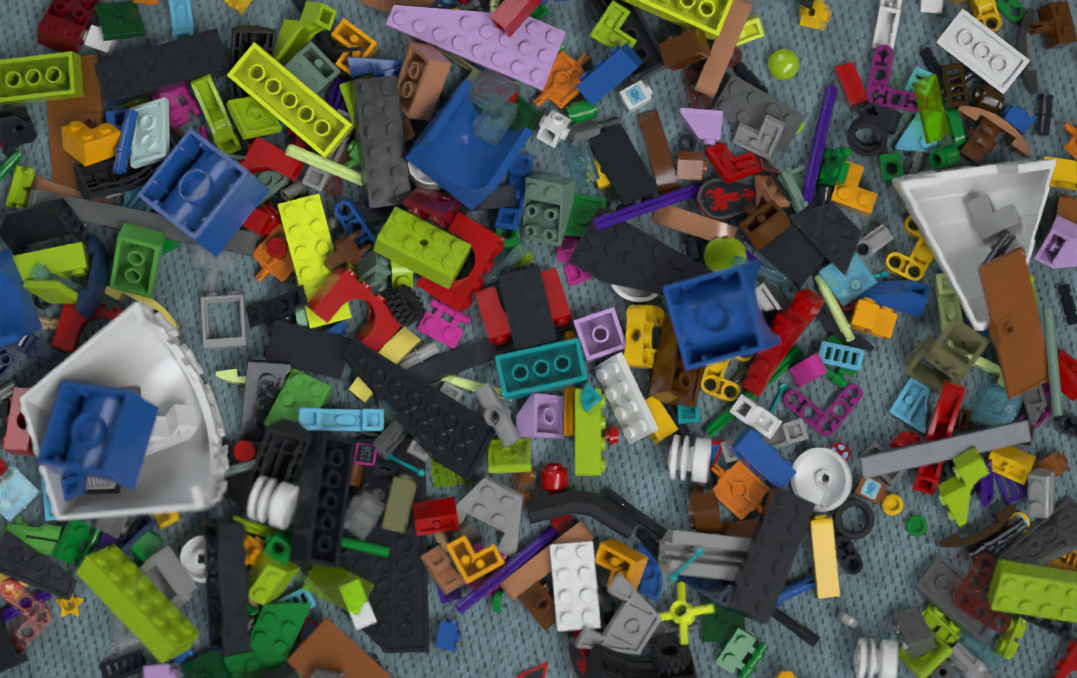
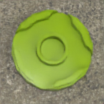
[704,237,747,272]

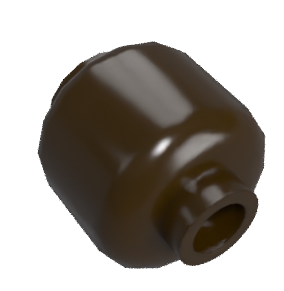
[971,83,1004,113]

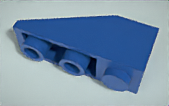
[860,280,931,318]

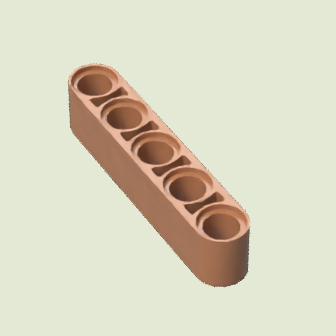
[694,0,754,98]
[499,520,595,601]

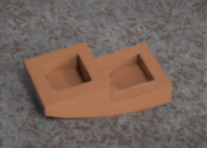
[421,546,463,595]

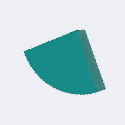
[581,383,603,413]

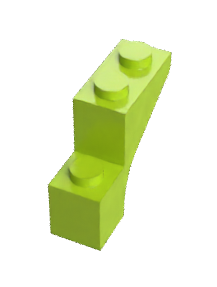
[274,1,337,65]
[190,74,242,155]
[937,447,989,527]

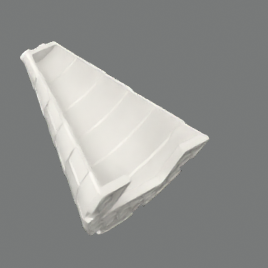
[892,159,1056,331]

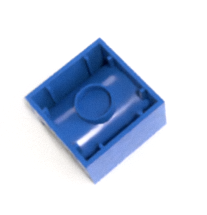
[405,79,532,211]
[137,128,269,257]
[0,249,43,347]
[663,260,782,370]
[36,381,160,490]

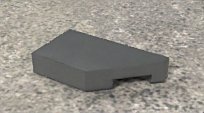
[1021,384,1047,425]

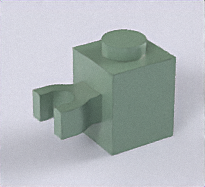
[357,249,392,292]

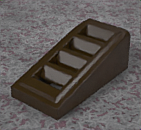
[941,63,969,107]

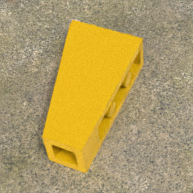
[807,515,840,599]

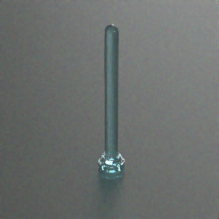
[31,263,126,310]

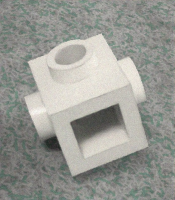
[536,110,571,148]

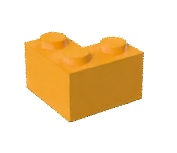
[331,18,379,80]
[61,121,121,166]
[830,161,878,217]
[849,297,898,340]
[446,535,505,584]
[594,538,648,600]

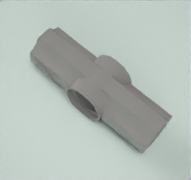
[831,224,894,263]
[474,383,521,448]
[948,642,993,678]

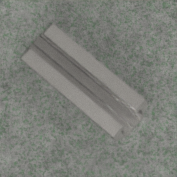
[658,530,751,581]

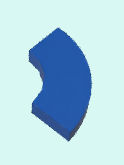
[636,544,662,601]

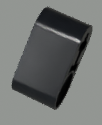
[1055,414,1077,439]
[834,536,863,575]

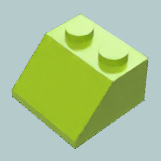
[246,552,300,605]

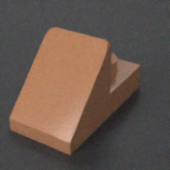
[755,175,791,208]

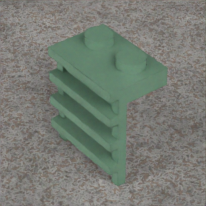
[777,165,818,214]

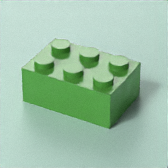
[109,222,166,298]
[264,368,333,433]

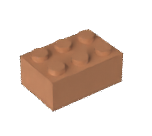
[397,42,451,121]

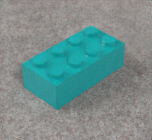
[495,338,589,401]

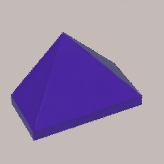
[974,459,994,507]

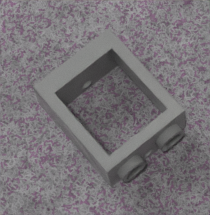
[201,291,248,350]
[139,546,198,609]

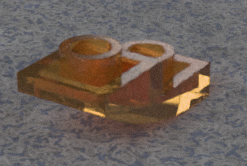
[518,468,536,509]

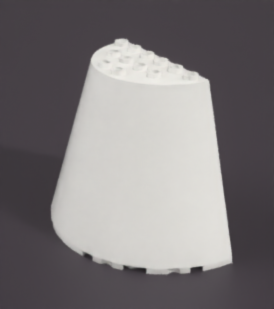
[19,302,229,520]

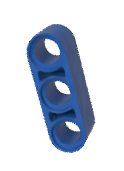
[335,198,378,255]

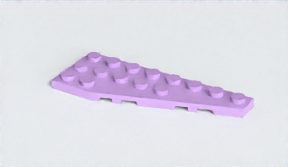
[385,5,566,91]

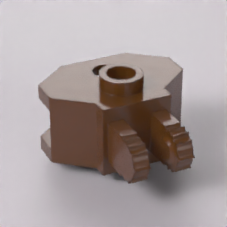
[960,118,1001,165]
[324,230,372,270]

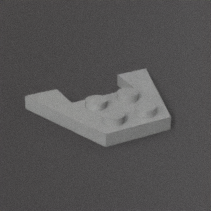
[456,476,524,558]
[574,572,662,654]

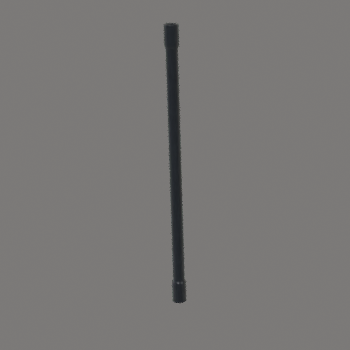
[604,489,820,647]

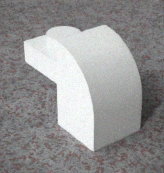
[730,394,783,439]

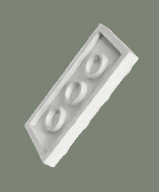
[936,8,1030,94]
[593,352,659,445]
[549,541,600,631]

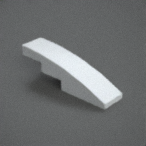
[872,0,902,50]

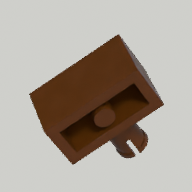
[1028,0,1077,50]
[659,28,711,71]
[739,199,791,251]
[687,485,722,534]
[518,582,556,631]

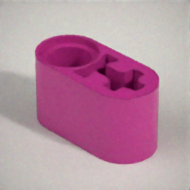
[789,353,828,388]

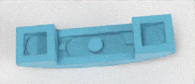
[169,0,195,40]
[299,408,384,431]

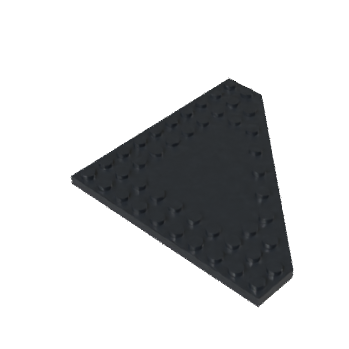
[222,438,429,653]

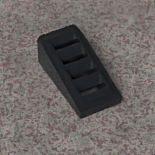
[99,650,146,678]

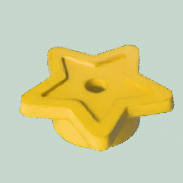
[56,593,83,617]

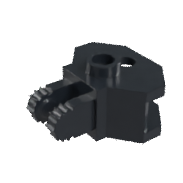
[0,107,38,156]

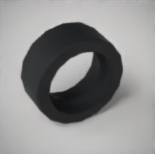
[847,115,889,157]
[833,499,875,540]

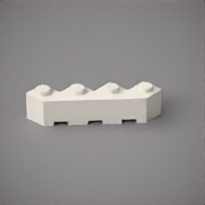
[145,404,198,456]

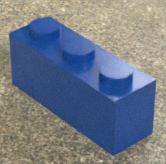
[576,43,643,106]
[728,429,797,489]

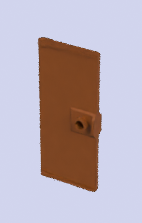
[46,54,106,191]
[978,246,1049,399]
[287,617,393,678]

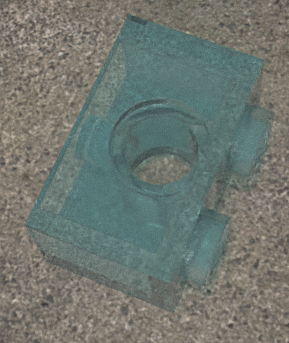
[473,95,518,146]

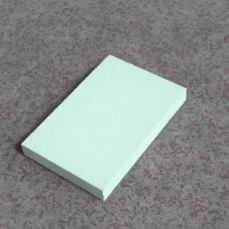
[130,97,170,168]

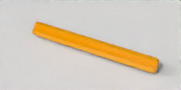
[564,331,575,436]

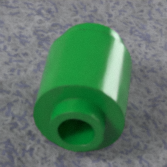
[566,99,598,124]
[929,144,960,169]

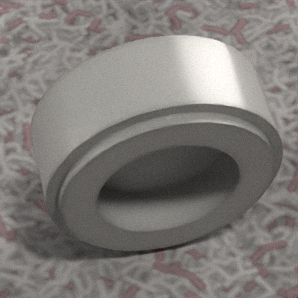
[837,611,859,629]

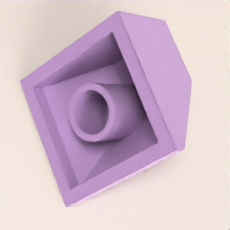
[678,108,723,146]
[516,393,564,439]

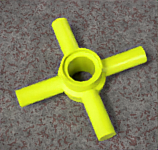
[658,582,715,645]

